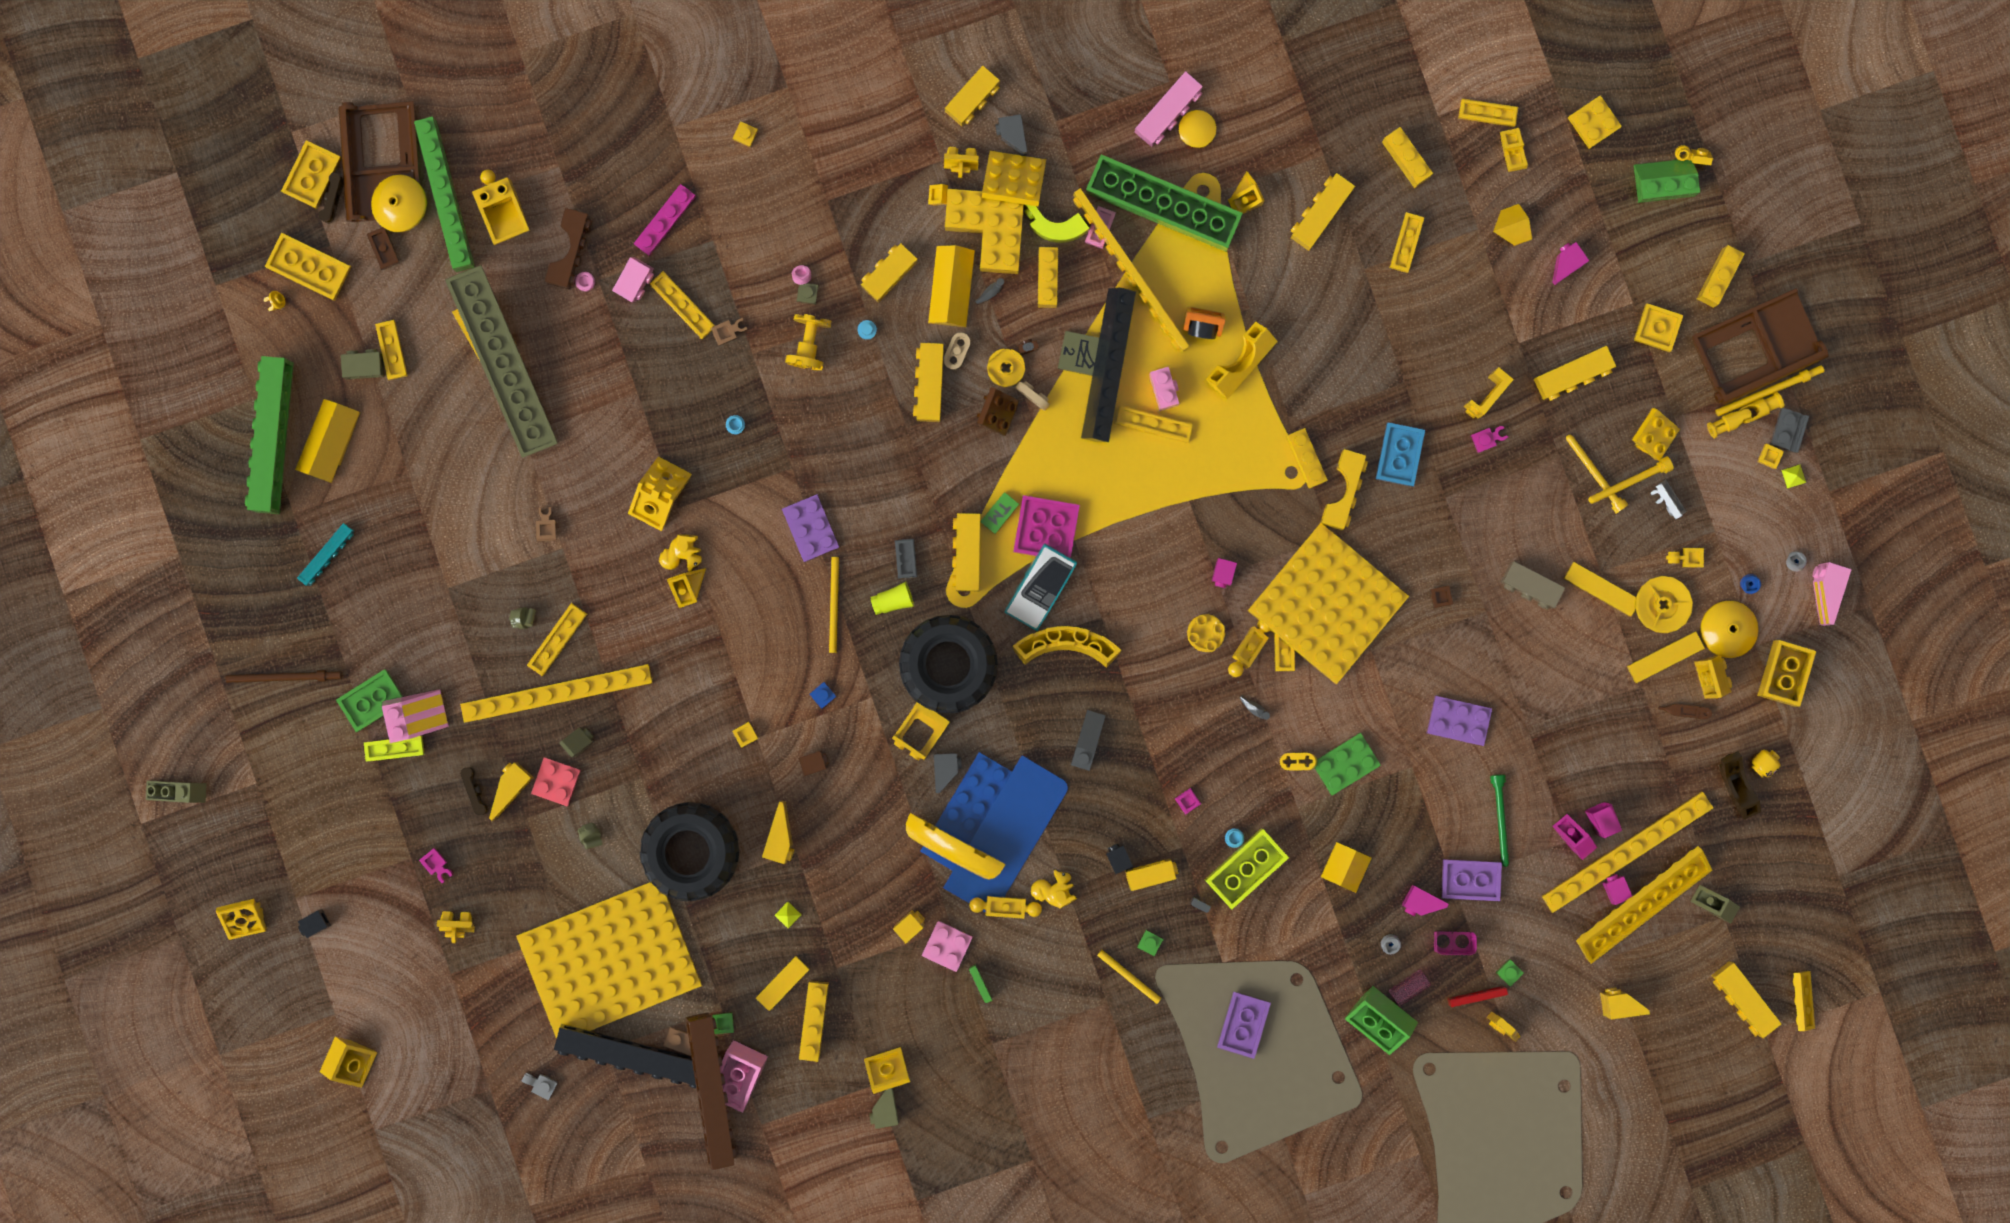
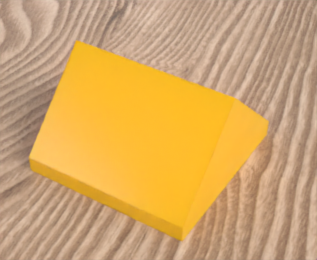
[1321,842,1372,893]

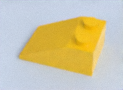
[1694,655,1732,699]
[762,801,795,864]

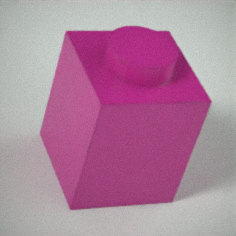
[1211,558,1237,588]
[1603,874,1633,905]

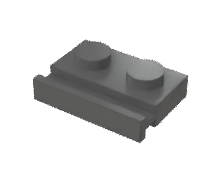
[1770,408,1809,453]

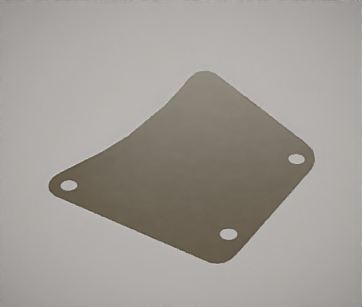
[1155,961,1362,1163]
[1413,1051,1582,1223]

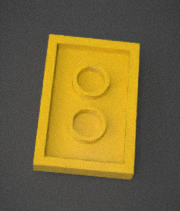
[281,140,342,209]

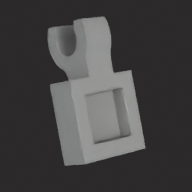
[522,1073,558,1100]

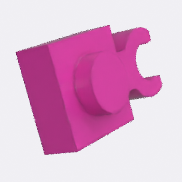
[1471,426,1508,453]
[419,848,453,883]

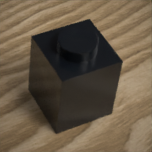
[1106,843,1133,874]
[298,909,331,938]

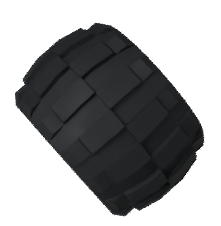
[899,615,998,713]
[639,802,740,902]

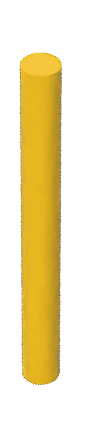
[1097,950,1161,1004]

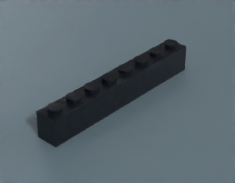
[1081,287,1136,442]
[554,1024,696,1089]

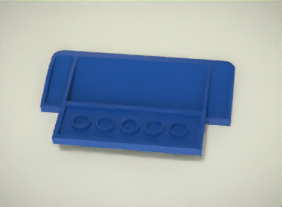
[920,752,1068,913]

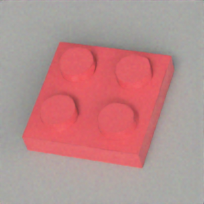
[531,757,581,806]

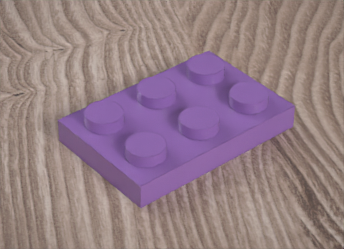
[782,495,839,562]
[1427,696,1492,746]
[1441,859,1502,901]
[1217,991,1271,1059]

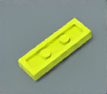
[364,736,425,762]

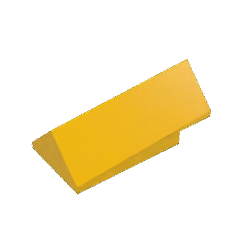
[928,245,975,327]
[295,399,360,483]

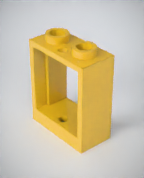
[1125,859,1179,891]

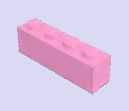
[1135,71,1203,147]

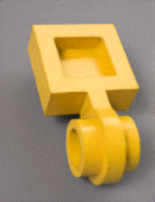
[1675,145,1713,165]
[1666,548,1704,568]

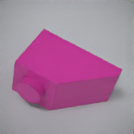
[1552,242,1589,285]
[1553,814,1597,860]
[1402,885,1449,917]

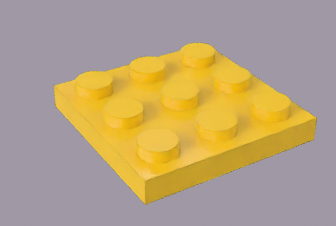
[981,151,1046,206]

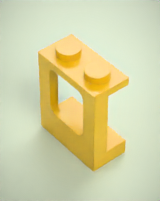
[1463,367,1514,419]
[892,702,950,761]

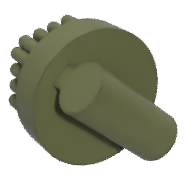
[509,607,536,629]
[578,823,602,849]

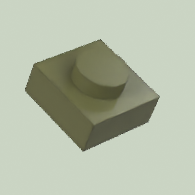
[797,283,819,305]

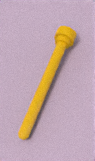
[1566,435,1628,514]
[1588,456,1674,504]

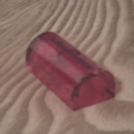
[1388,969,1431,1007]

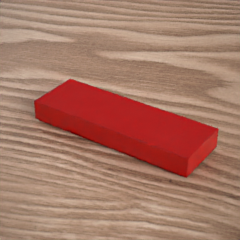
[1447,986,1508,1007]

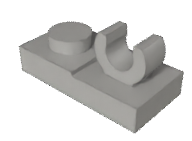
[1650,480,1687,519]

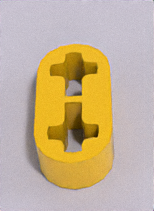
[1280,753,1317,771]

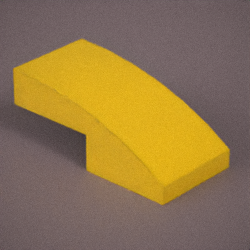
[1500,128,1528,172]

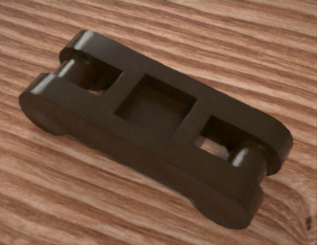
[318,173,344,224]
[460,767,488,815]

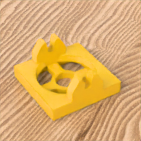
[216,899,267,940]

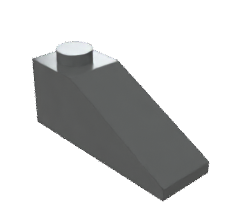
[1071,710,1106,771]

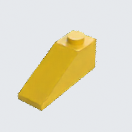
[489,762,534,821]

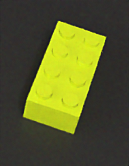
[1204,828,1289,910]

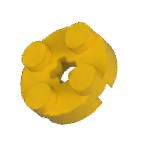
[987,349,1025,388]

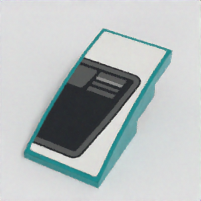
[1004,543,1077,631]

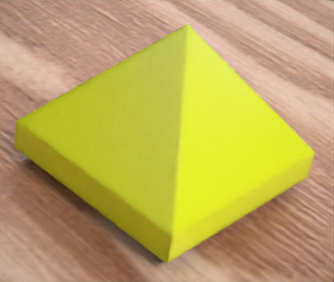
[1781,465,1806,488]
[775,902,802,929]

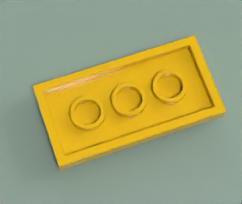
[265,233,351,301]

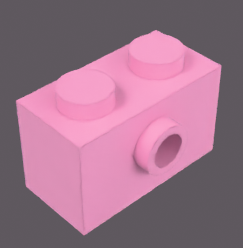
[612,257,654,302]
[1149,367,1179,411]

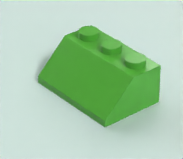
[1634,160,1700,203]
[1345,986,1418,1055]

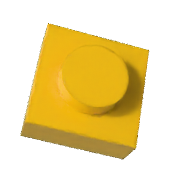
[733,121,758,148]
[928,184,948,206]
[1757,444,1784,469]
[732,722,759,748]

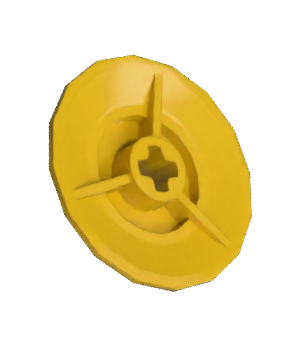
[1635,576,1693,633]

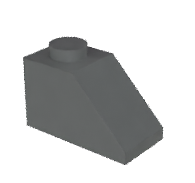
[995,114,1027,156]
[934,753,962,793]

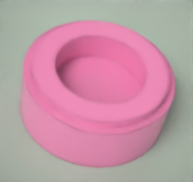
[792,265,811,285]
[575,272,595,292]

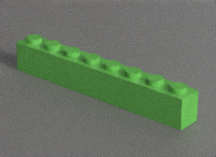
[414,116,475,272]

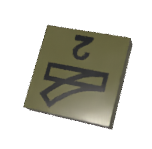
[1058,331,1099,376]

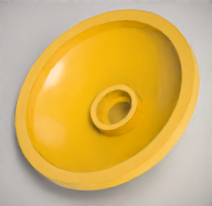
[371,175,427,232]
[1700,601,1758,658]

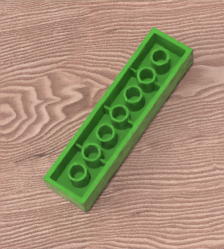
[1086,154,1243,252]
[245,356,294,514]

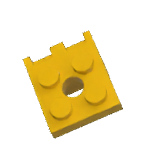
[628,456,692,531]

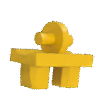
[944,147,979,178]
[437,911,475,943]

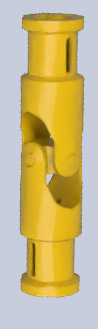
[1707,392,1785,439]

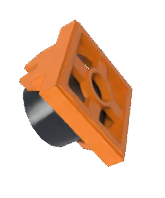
[1183,306,1225,339]

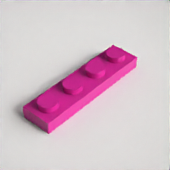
[634,184,696,256]

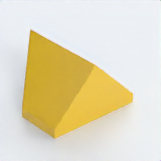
[1228,171,1264,214]
[1493,204,1532,246]
[667,568,706,608]

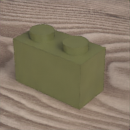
[341,349,384,380]

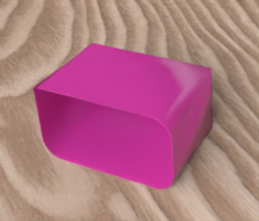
[1585,802,1622,838]
[1434,931,1477,955]

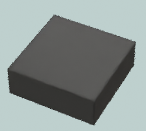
[1190,897,1211,913]

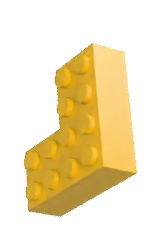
[945,189,1024,274]

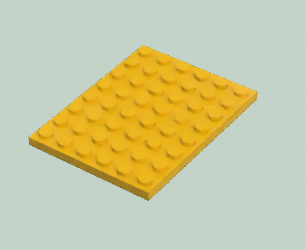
[516,882,702,1039]

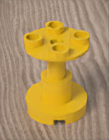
[785,314,832,371]

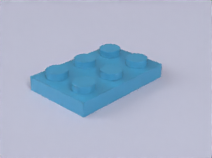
[1376,423,1425,487]

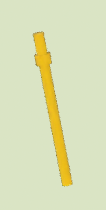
[1715,365,1825,417]

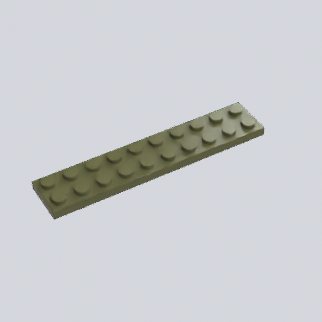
[445,265,558,458]

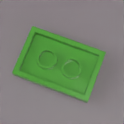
[336,669,403,732]
[1312,733,1381,796]

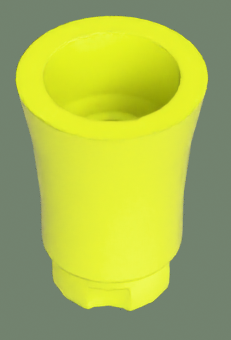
[871,581,914,615]

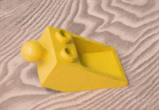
[472,169,530,245]

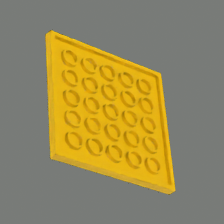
[1247,523,1409,684]

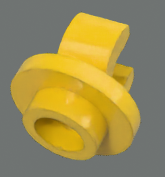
[264,291,285,311]

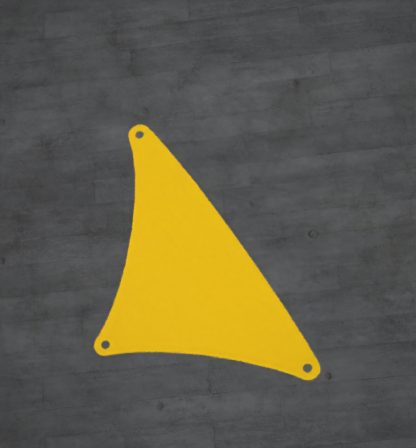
[946,173,1306,608]

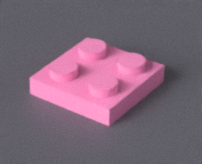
[922,921,973,972]

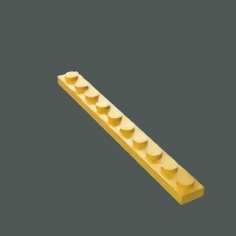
[1073,188,1189,352]
[460,664,653,723]
[1541,792,1713,913]

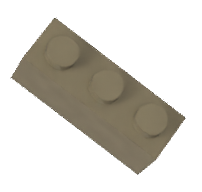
[1500,561,1565,610]

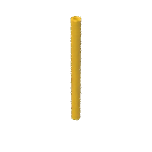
[829,557,839,653]

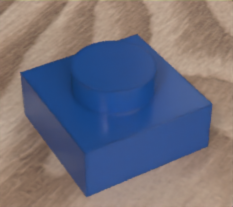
[809,682,837,709]

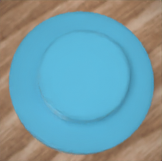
[858,320,877,340]
[726,415,745,434]
[1225,828,1244,848]

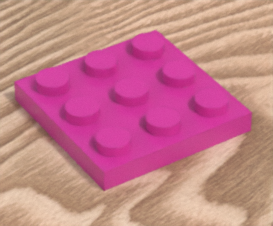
[1013,495,1080,558]

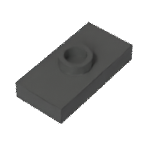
[895,539,917,579]

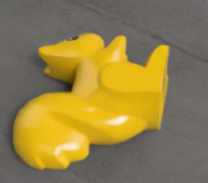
[659,534,702,572]
[1031,870,1077,909]

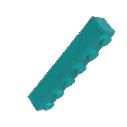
[297,523,355,586]

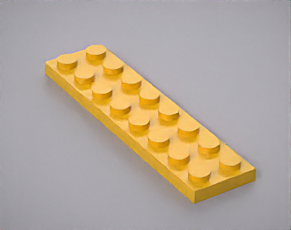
[1576,846,1712,964]

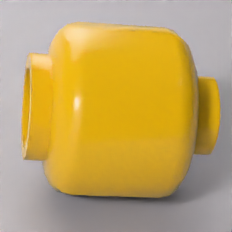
[1751,749,1781,778]

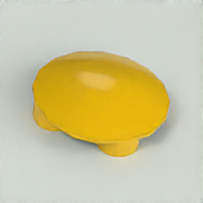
[1179,110,1216,148]
[1187,614,1225,652]

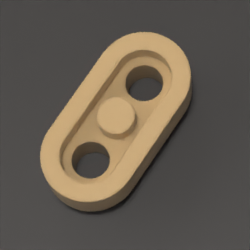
[944,333,970,370]
[1015,381,1050,411]

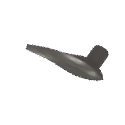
[975,278,1004,304]
[1240,695,1270,720]

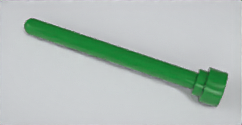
[1490,774,1509,867]

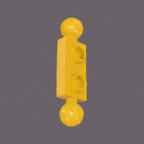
[1228,621,1270,677]
[969,896,1042,919]

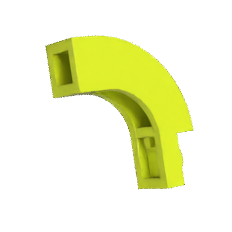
[1024,205,1089,243]

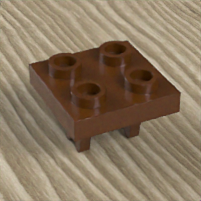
[976,387,1019,436]

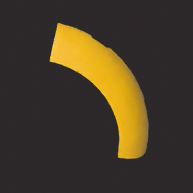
[1012,626,1121,668]
[906,813,1006,879]

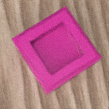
[1174,788,1201,815]

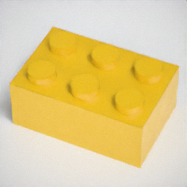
[1757,640,1816,707]

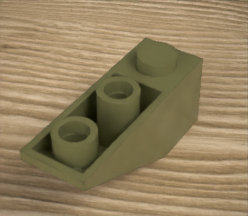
[146,781,207,803]

